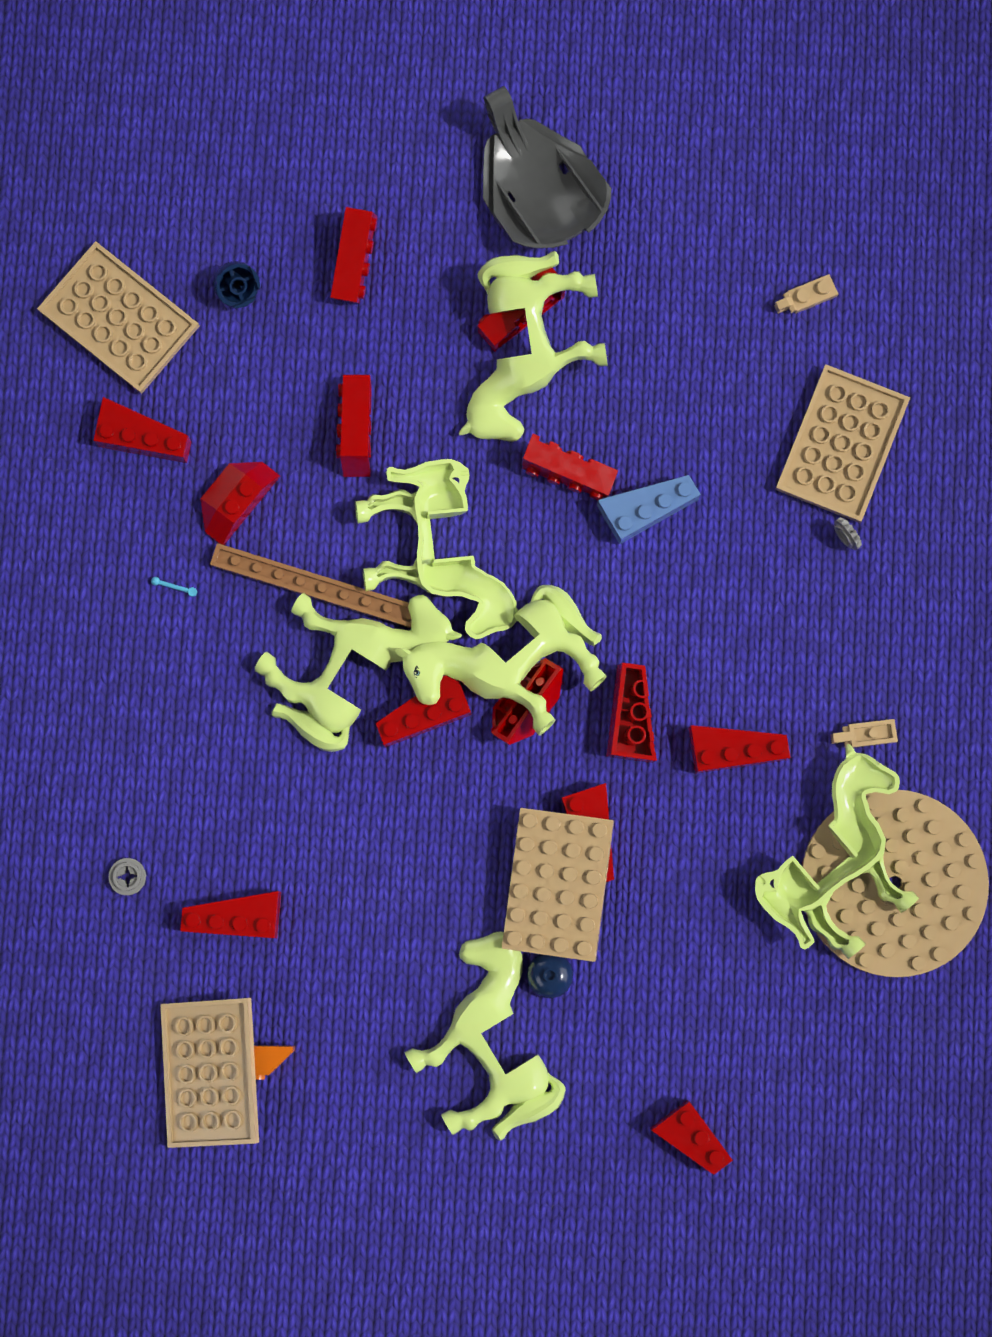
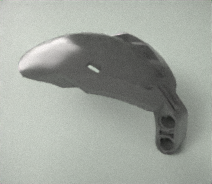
[483,86,612,248]

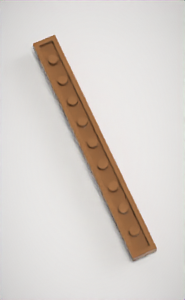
[210,543,412,628]

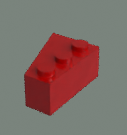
[650,1100,733,1175]

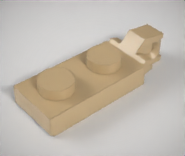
[774,274,838,314]
[831,719,898,748]

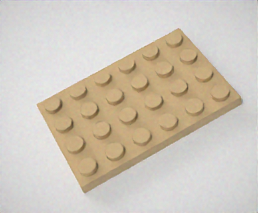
[37,241,200,394]
[775,364,910,523]
[502,808,614,962]
[160,998,259,1148]

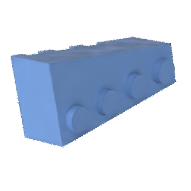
[597,475,701,544]

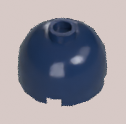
[213,261,260,308]
[526,954,573,999]

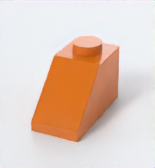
[254,1045,295,1080]

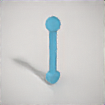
[151,577,197,597]

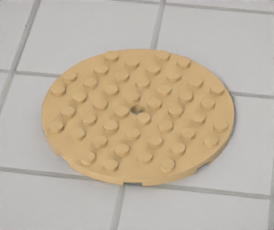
[802,790,989,977]

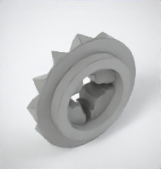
[834,517,862,550]
[109,858,147,896]

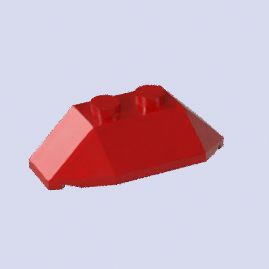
[200,462,280,545]
[491,658,563,745]

